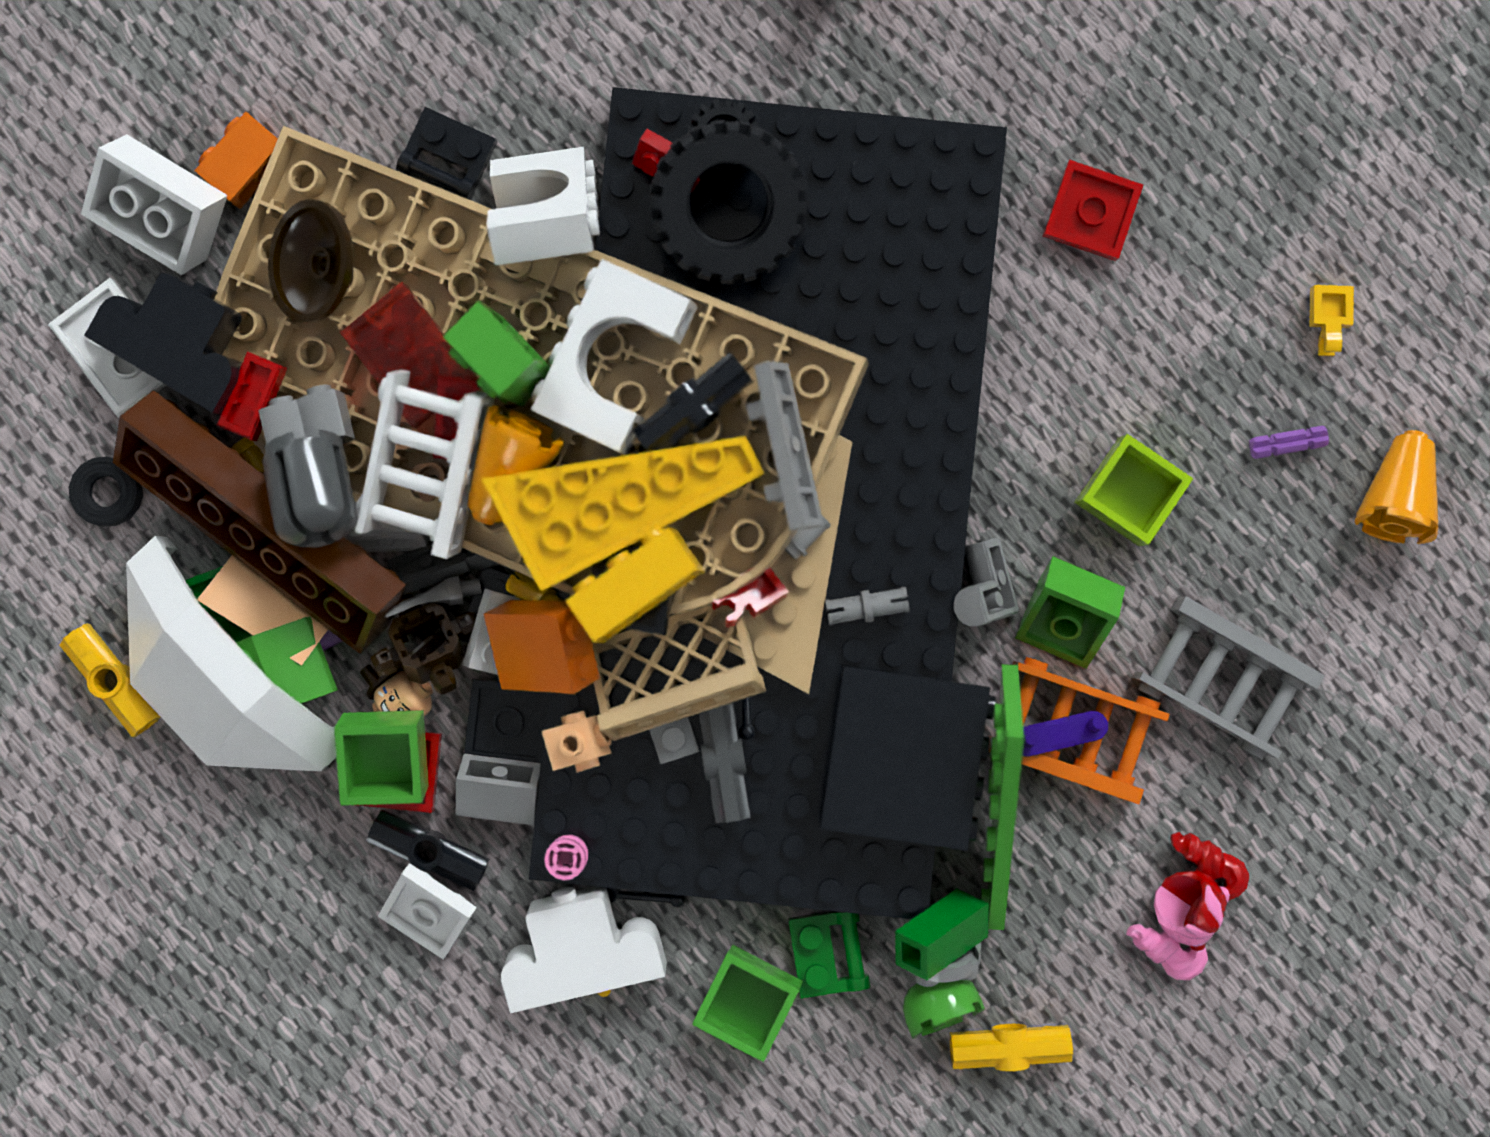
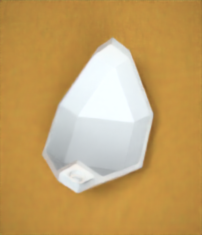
[126,536,336,771]

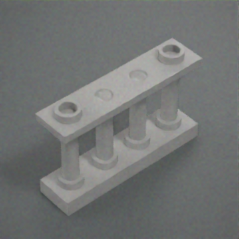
[1132,596,1325,760]

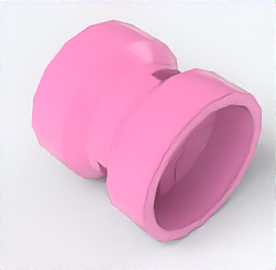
[544,834,589,880]

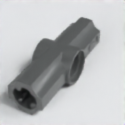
[699,702,750,823]

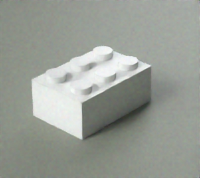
[81,135,228,275]

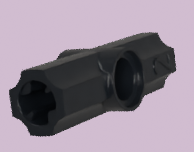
[633,352,754,452]
[366,809,490,891]

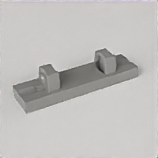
[746,361,824,530]

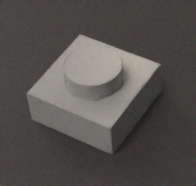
[649,717,700,764]

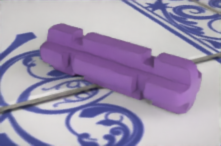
[1249,426,1329,459]

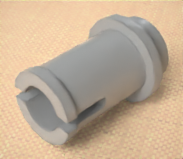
[785,514,831,560]

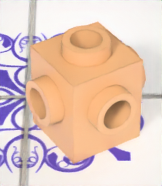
[542,710,612,772]

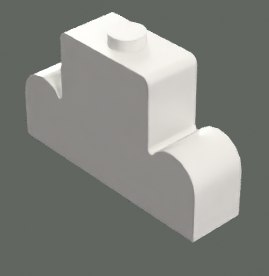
[501,886,667,1013]

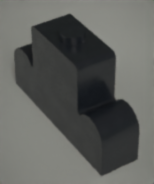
[84,273,242,415]

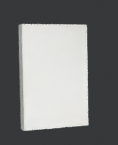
[48,277,166,418]

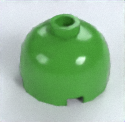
[903,980,985,1039]

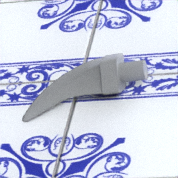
[384,576,482,617]

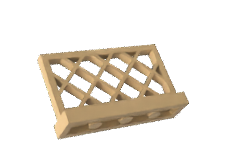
[592,605,766,741]

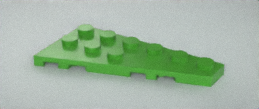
[980,664,1024,930]

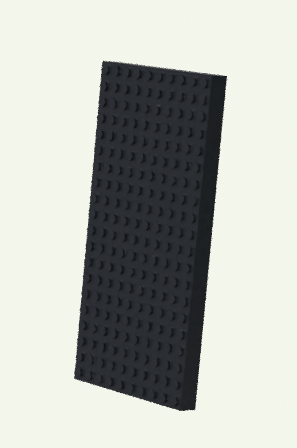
[529,87,1007,919]

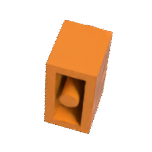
[194,111,278,209]

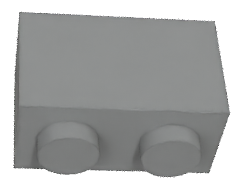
[455,754,541,825]

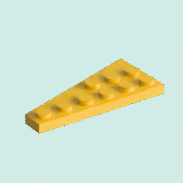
[481,436,765,591]

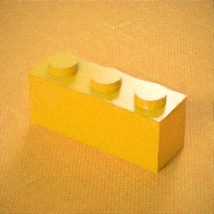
[566,527,705,643]

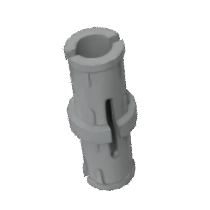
[825,587,909,626]

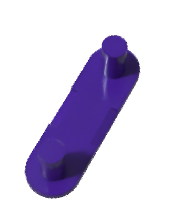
[1022,711,1108,757]

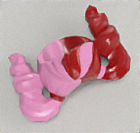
[1126,832,1250,980]

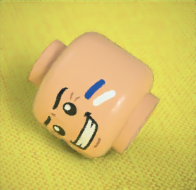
[372,671,433,716]

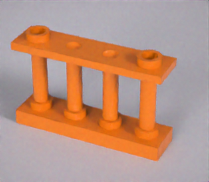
[988,657,1170,805]

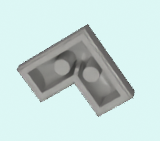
[953,538,1019,627]

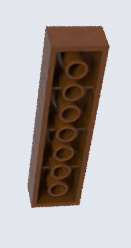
[112,390,406,654]

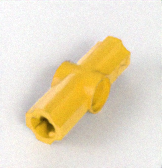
[59,623,161,737]
[949,1023,1073,1071]

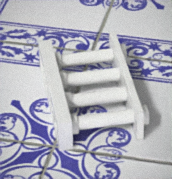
[355,370,494,559]

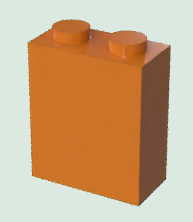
[484,600,600,694]

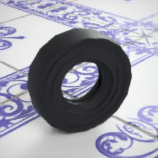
[68,456,143,527]

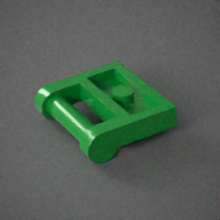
[788,911,871,999]

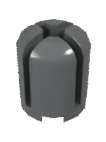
[262,430,357,548]

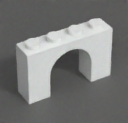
[487,147,600,266]
[531,259,698,455]

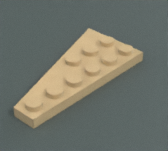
[704,435,852,694]

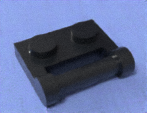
[396,107,497,200]

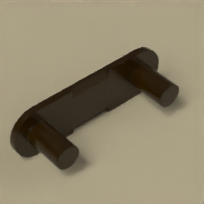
[360,626,446,700]

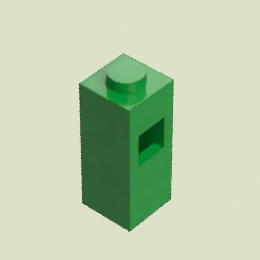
[895,889,989,981]

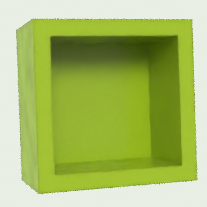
[1074,434,1194,546]

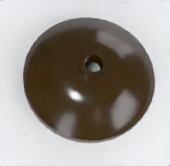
[268,199,354,323]

